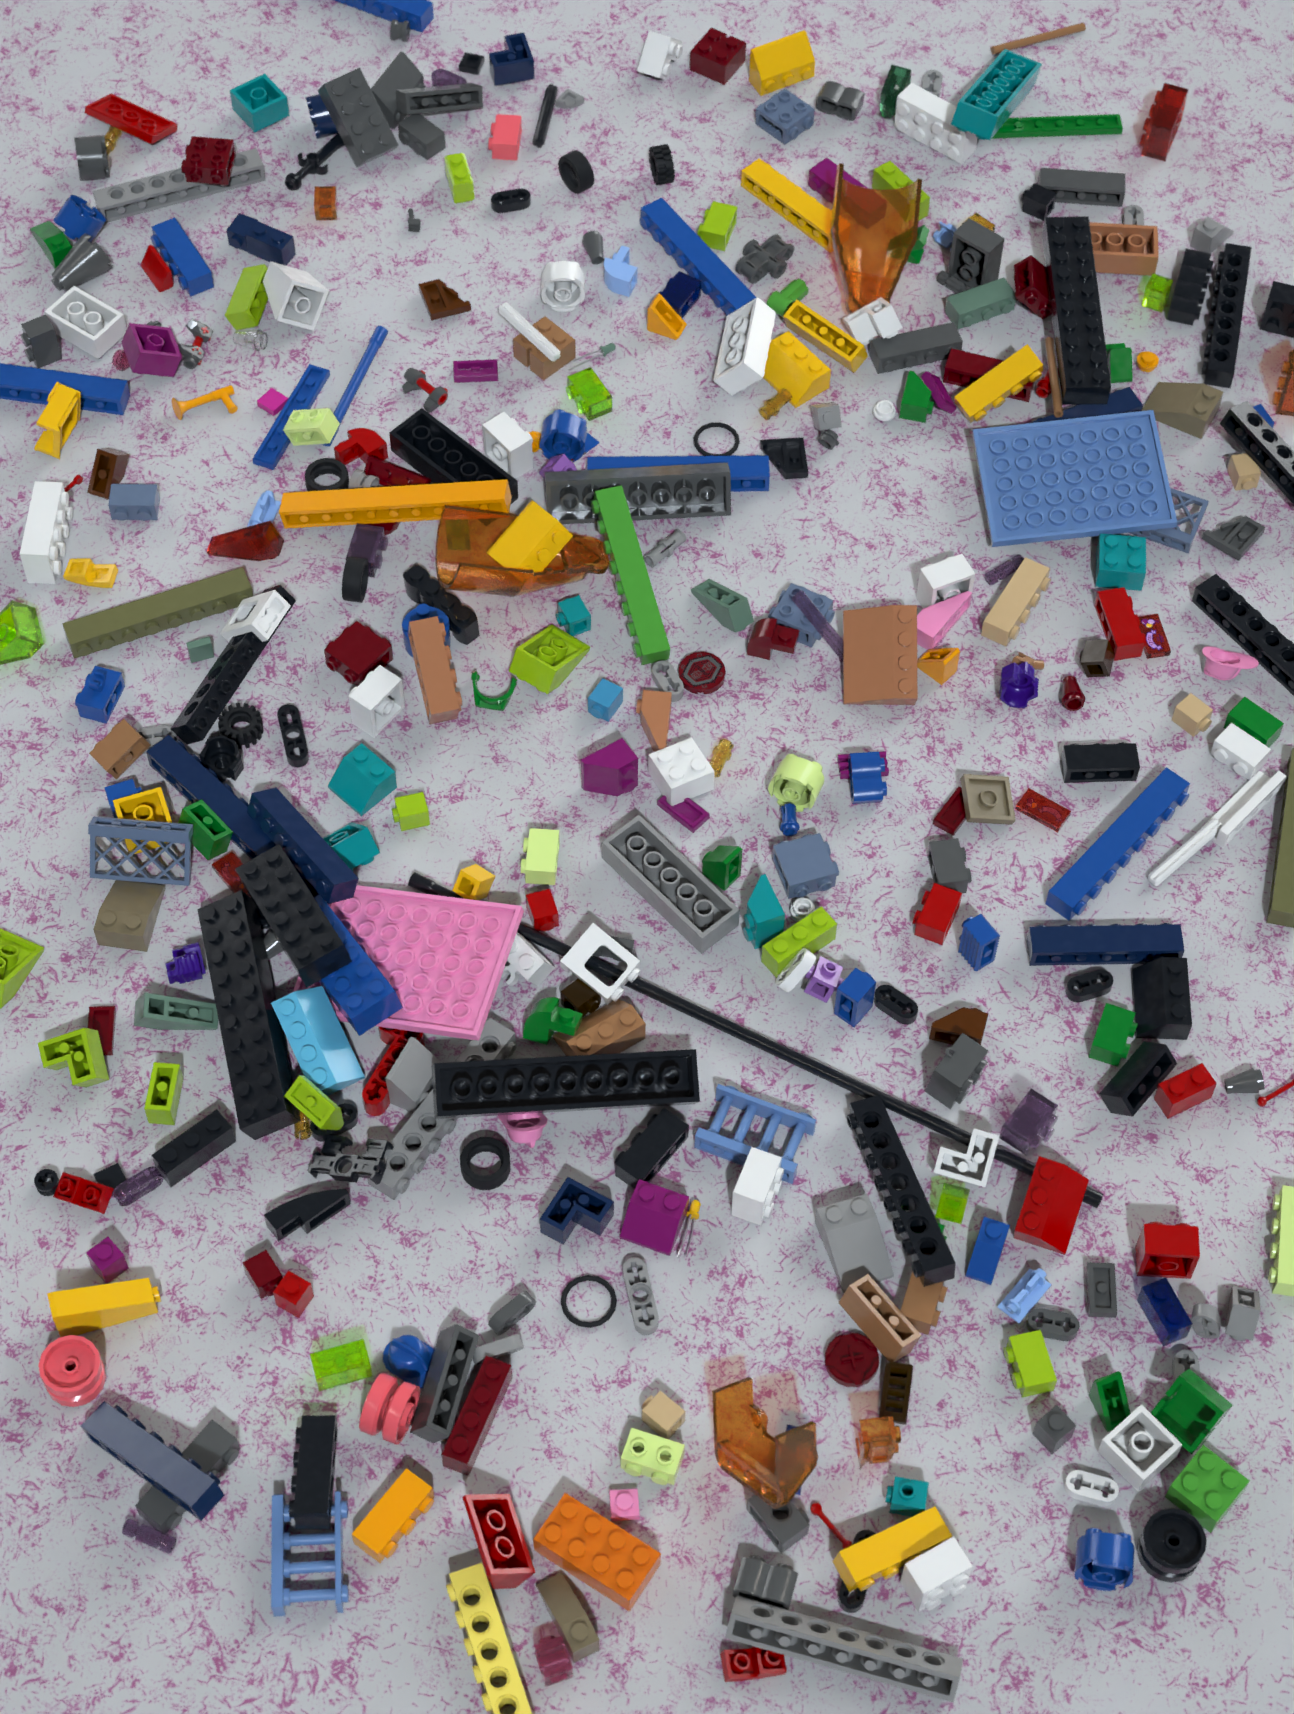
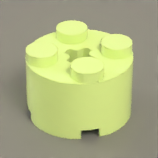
[768,754,824,812]

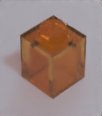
[314,186,338,220]

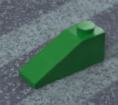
[30,221,72,269]

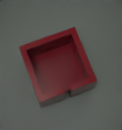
[690,28,746,85]

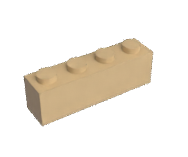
[981,557,1051,646]

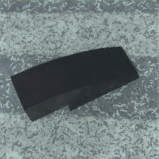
[264,1189,351,1242]

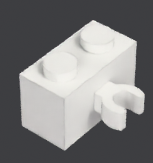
[501,932,555,986]

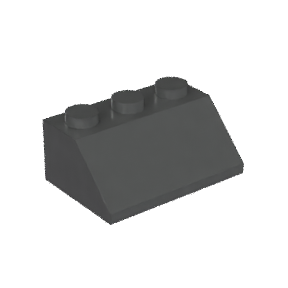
[371,51,426,129]

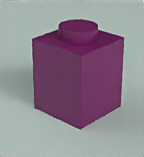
[86,1237,129,1284]

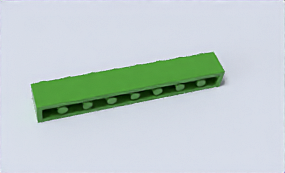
[591,485,671,665]

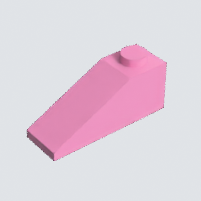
[917,591,972,650]

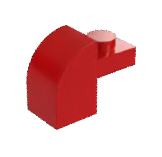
[334,428,388,465]

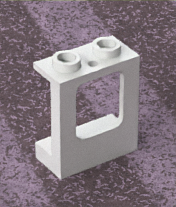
[220,590,291,642]
[560,923,641,1005]

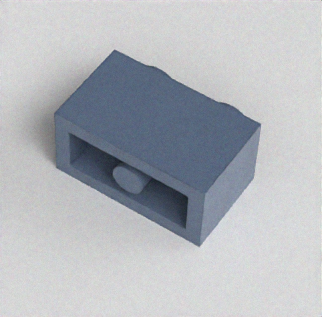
[108,484,160,521]

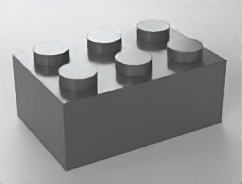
[948,218,1005,288]

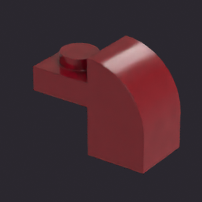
[747,618,800,660]

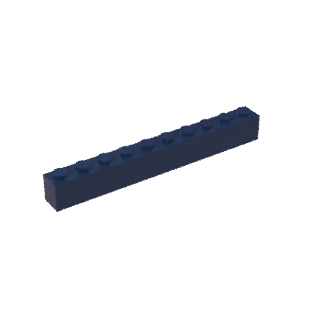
[146,735,323,898]

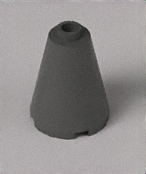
[51,233,113,292]

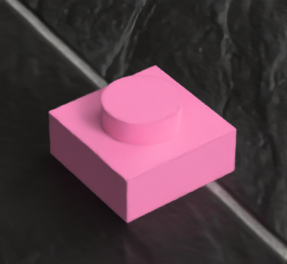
[609,1488,640,1522]

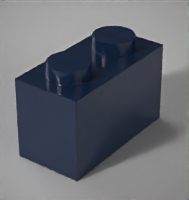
[245,221,296,266]

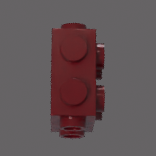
[181,136,236,185]
[1014,255,1052,319]
[324,621,393,686]

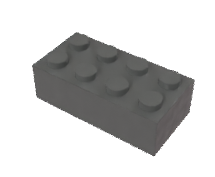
[317,68,398,168]

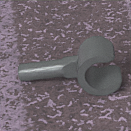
[408,208,421,232]

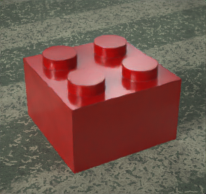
[1135,1222,1200,1279]

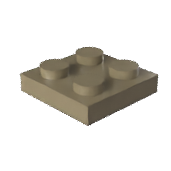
[960,774,1016,825]

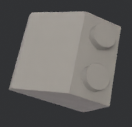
[386,1037,441,1113]

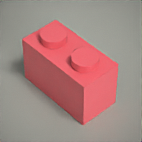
[488,114,522,161]

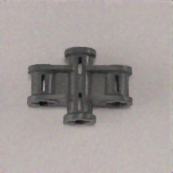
[736,234,794,284]

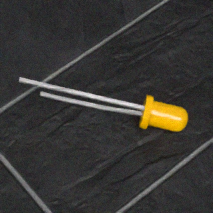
[677,1200,701,1258]

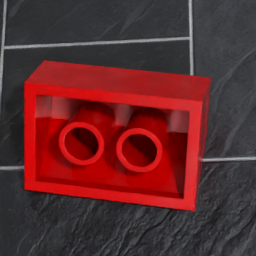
[1014,1156,1089,1255]
[462,1494,535,1589]

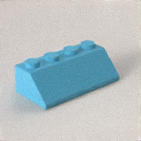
[271,986,366,1096]

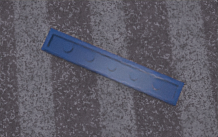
[253,364,330,470]

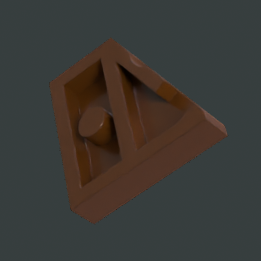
[418,279,471,321]

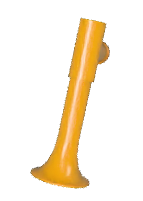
[171,385,238,420]

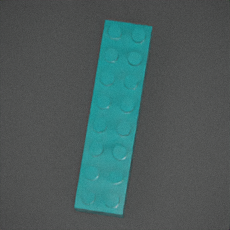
[951,49,1042,140]

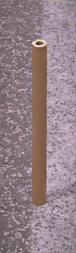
[991,23,1086,55]
[1045,337,1063,418]

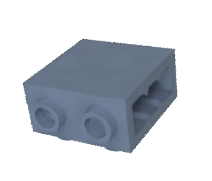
[755,88,815,145]
[768,583,835,648]
[772,833,839,899]

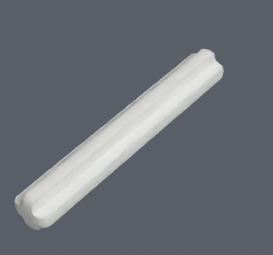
[498,302,560,362]
[1148,819,1222,886]

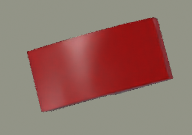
[53,1172,114,1214]
[720,1646,787,1682]

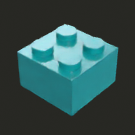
[230,73,290,133]
[1095,533,1146,591]

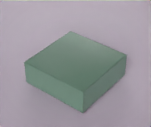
[186,637,214,663]

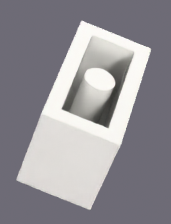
[1210,723,1271,780]

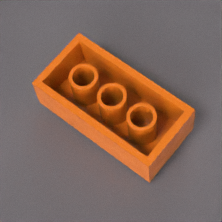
[533,1493,661,1612]

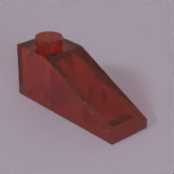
[207,521,284,561]

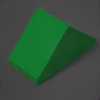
[1088,1371,1131,1432]

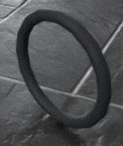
[693,422,740,456]
[560,1275,617,1328]

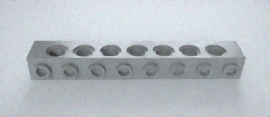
[93,148,266,223]
[367,1018,517,1200]
[725,1596,963,1703]

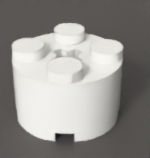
[541,261,585,312]

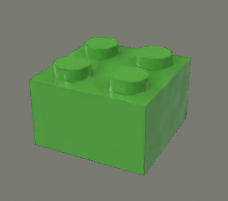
[1165,1445,1250,1533]

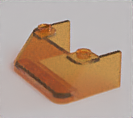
[712,1377,818,1509]

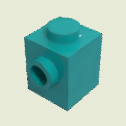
[556,595,591,636]
[885,1476,929,1517]

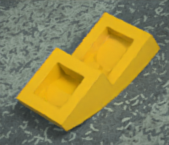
[63,558,118,588]

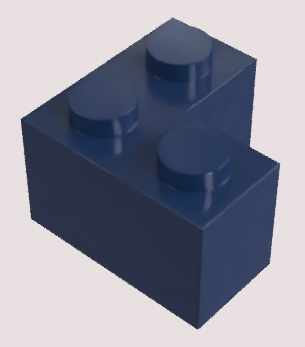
[489,32,534,86]
[540,1177,614,1245]

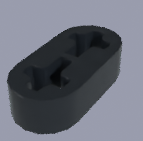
[491,188,531,213]
[1066,969,1113,1003]
[874,985,918,1025]
[310,1103,358,1142]

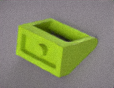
[284,1075,344,1130]

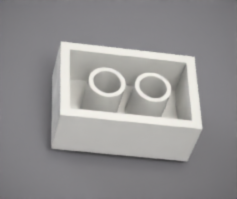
[45,286,127,359]

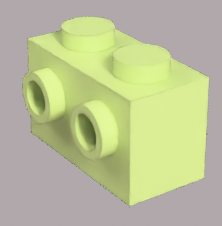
[283,408,340,446]
[521,828,560,885]
[621,1428,685,1485]

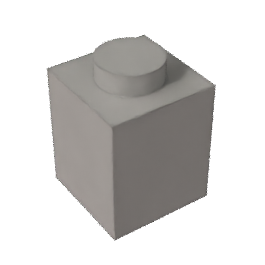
[811,402,842,431]

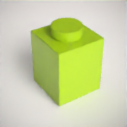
[391,792,430,831]

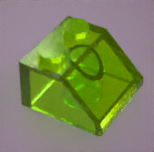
[0,600,44,665]

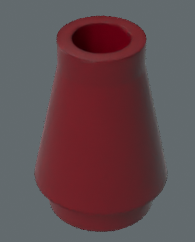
[1062,676,1085,711]

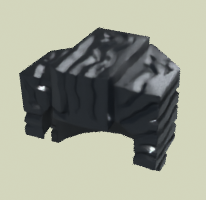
[199,735,244,783]

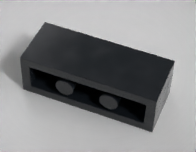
[1061,742,1140,783]
[1099,1041,1177,1117]
[614,1108,689,1189]
[152,1109,236,1187]

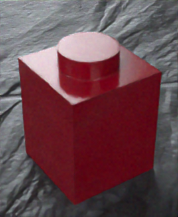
[243,1250,283,1299]

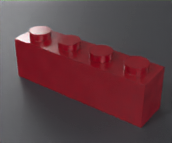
[943,348,1035,402]
[441,1356,513,1476]

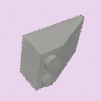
[815,1194,894,1293]

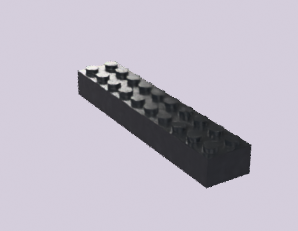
[1042,216,1111,405]
[197,890,301,1140]
[432,1049,700,1119]

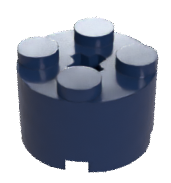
[306,94,339,139]

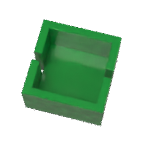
[1151,1369,1233,1454]

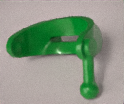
[471,671,517,711]

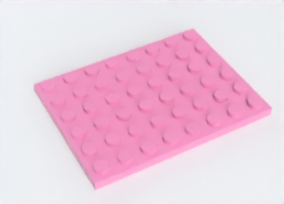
[293,885,524,1041]

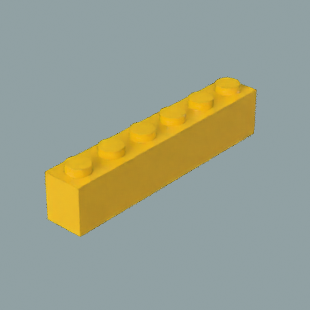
[741,158,850,253]

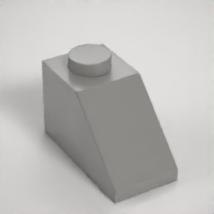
[1191,216,1234,254]
[1225,1285,1261,1341]

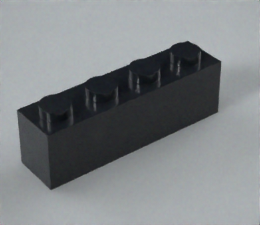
[289,1415,338,1529]

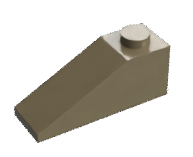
[536,1572,600,1663]

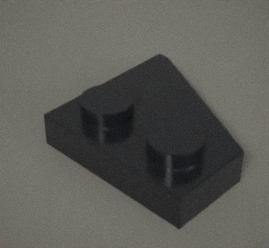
[760,438,808,479]

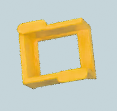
[34,382,81,459]

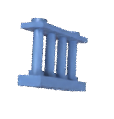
[694,1084,816,1184]
[271,1491,349,1617]

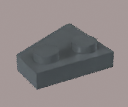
[1202,516,1265,561]

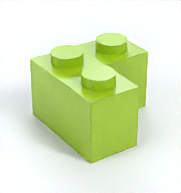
[38,1028,109,1088]

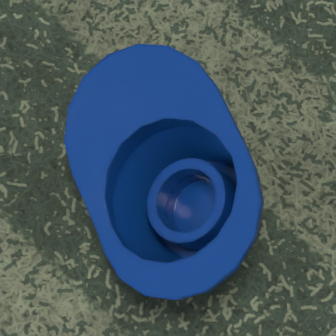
[383,1335,435,1388]

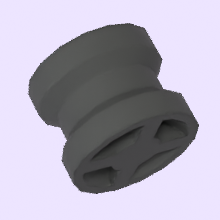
[390,19,410,42]

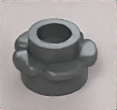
[818,429,839,450]

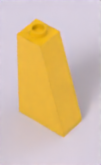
[47,1278,161,1337]

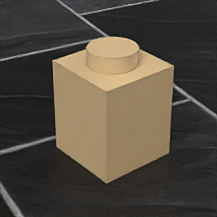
[1227,453,1261,491]
[1172,693,1213,737]
[641,1391,686,1439]

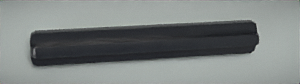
[532,84,558,148]

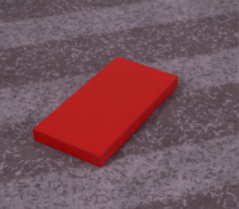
[85,94,178,144]

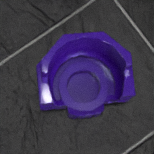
[999,662,1039,709]
[165,942,206,984]

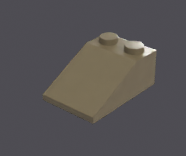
[1142,382,1224,439]
[93,880,166,952]

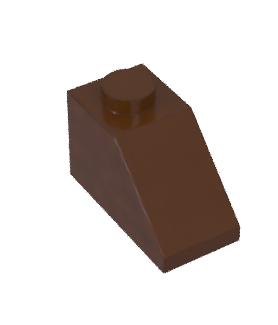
[87,448,129,499]
[929,1007,989,1045]

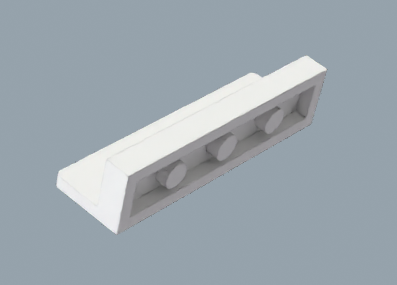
[1201,771,1287,848]

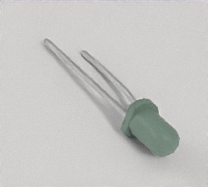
[567,343,616,371]

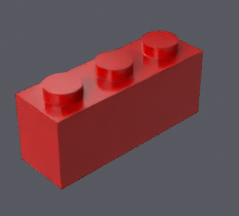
[1094,587,1146,661]

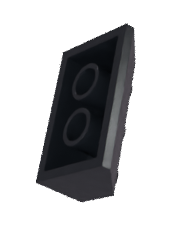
[1131,957,1192,1040]

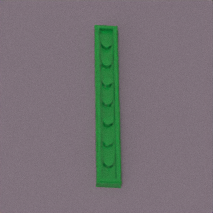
[978,114,1123,139]

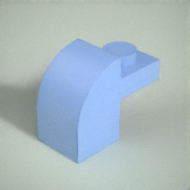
[604,246,637,297]

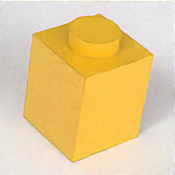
[452,864,495,900]

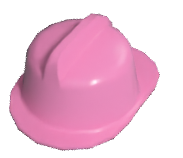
[1202,646,1259,681]
[497,1113,548,1148]

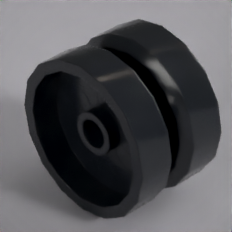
[1137,1508,1207,1583]

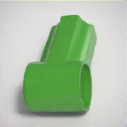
[767,279,809,317]

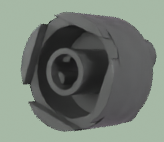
[74,135,110,180]

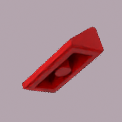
[141,244,174,292]

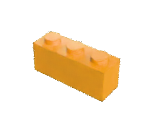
[352,1468,434,1563]

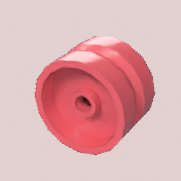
[38,1335,106,1407]
[359,1373,420,1445]

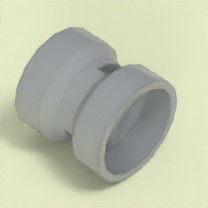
[348,469,379,489]

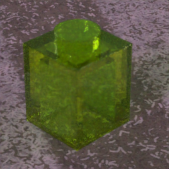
[1141,273,1173,313]
[935,1183,970,1224]

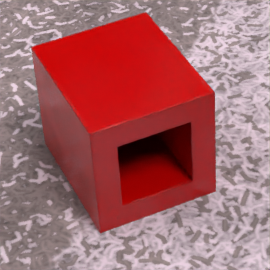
[526,889,559,931]
[273,1270,314,1318]

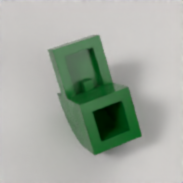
[523,997,583,1045]

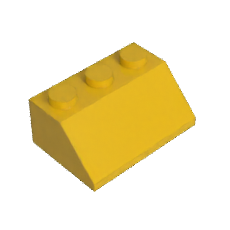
[749,30,815,96]
[763,331,831,408]
[486,500,573,589]

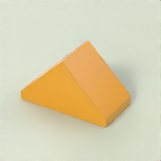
[647,293,687,340]
[917,648,960,685]

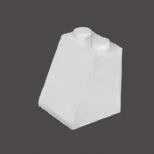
[263,261,329,331]

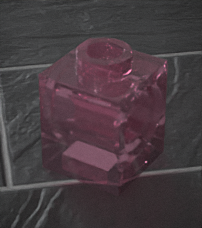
[534,1635,573,1687]

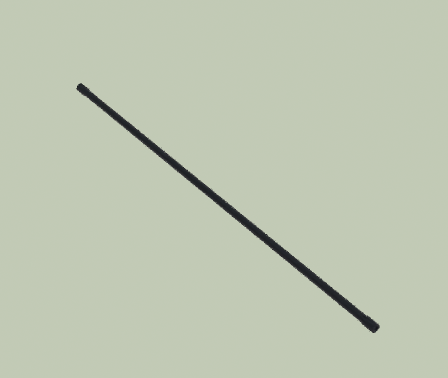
[408,872,1104,1208]

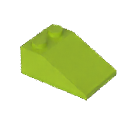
[509,625,590,694]
[0,928,44,1009]

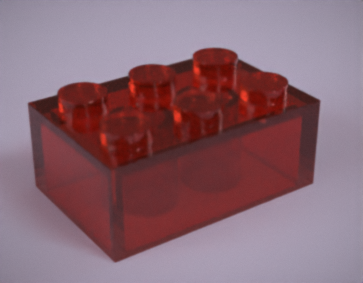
[1140,83,1189,161]

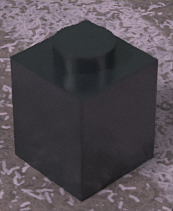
[1021,183,1057,221]

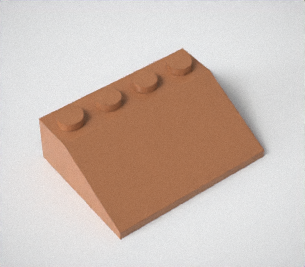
[843,605,918,705]

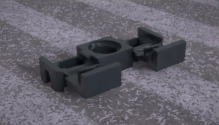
[308,1135,394,1185]

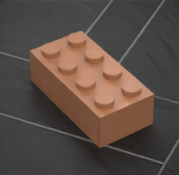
[1089,222,1159,276]
[408,616,463,725]

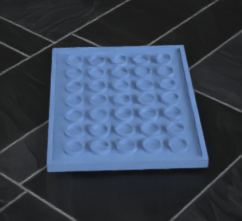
[972,410,1177,547]

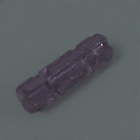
[984,554,1024,585]
[122,1519,177,1554]

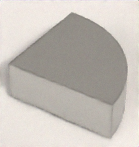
[555,89,584,109]

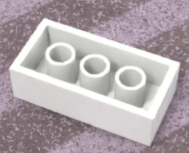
[894,83,978,164]
[713,297,776,396]
[20,481,73,584]

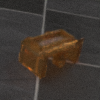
[855,1416,901,1469]

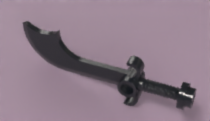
[285,133,345,190]

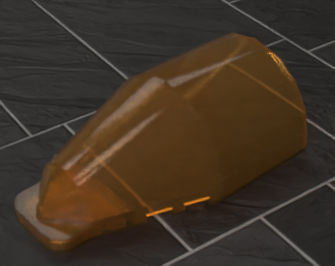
[830,163,922,314]
[435,505,609,597]

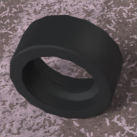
[558,150,594,194]
[305,458,349,491]
[342,557,369,603]
[460,1137,510,1190]

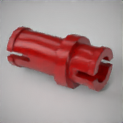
[1036,368,1059,398]

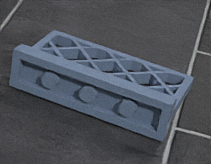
[1129,488,1209,554]
[88,816,193,886]

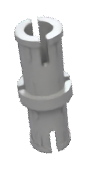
[644,529,686,568]

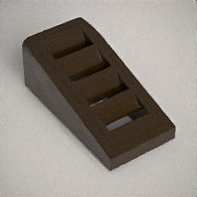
[878,1361,913,1425]

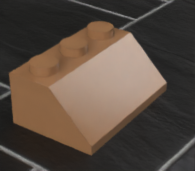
[553,999,646,1056]

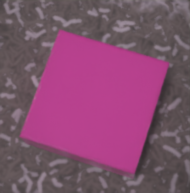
[257,388,288,416]

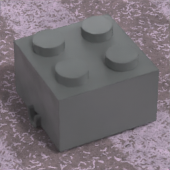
[925,1033,989,1109]

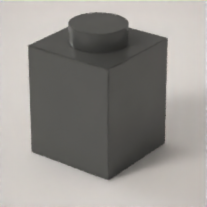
[1033,1405,1076,1454]

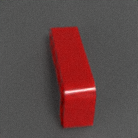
[362,1027,425,1116]

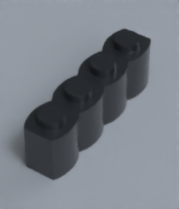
[1167,248,1214,325]
[403,565,480,645]

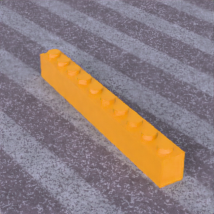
[279,479,512,529]

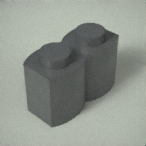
[816,81,865,121]
[732,1555,798,1610]

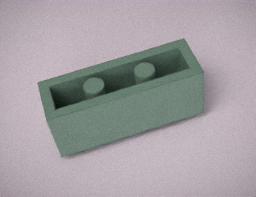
[945,277,1016,330]

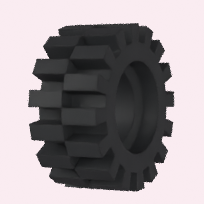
[649,144,675,185]
[218,703,264,749]

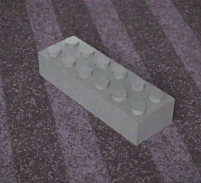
[602,815,740,954]

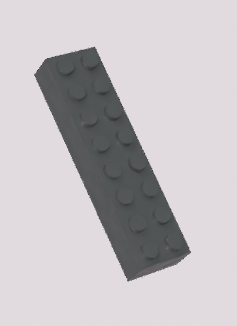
[545,463,731,524]

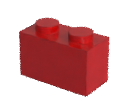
[912,883,962,945]
[1154,1063,1217,1119]

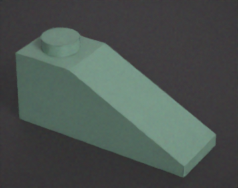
[691,579,754,633]
[134,993,218,1030]

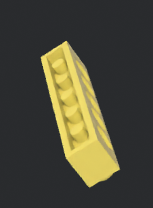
[446,1563,532,1714]

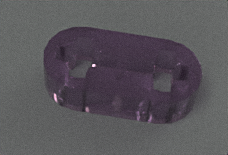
[431,69,467,87]
[113,1166,163,1206]

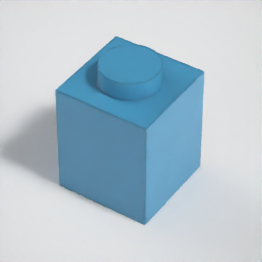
[588,678,623,722]

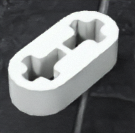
[776,948,816,992]
[1064,1470,1119,1507]

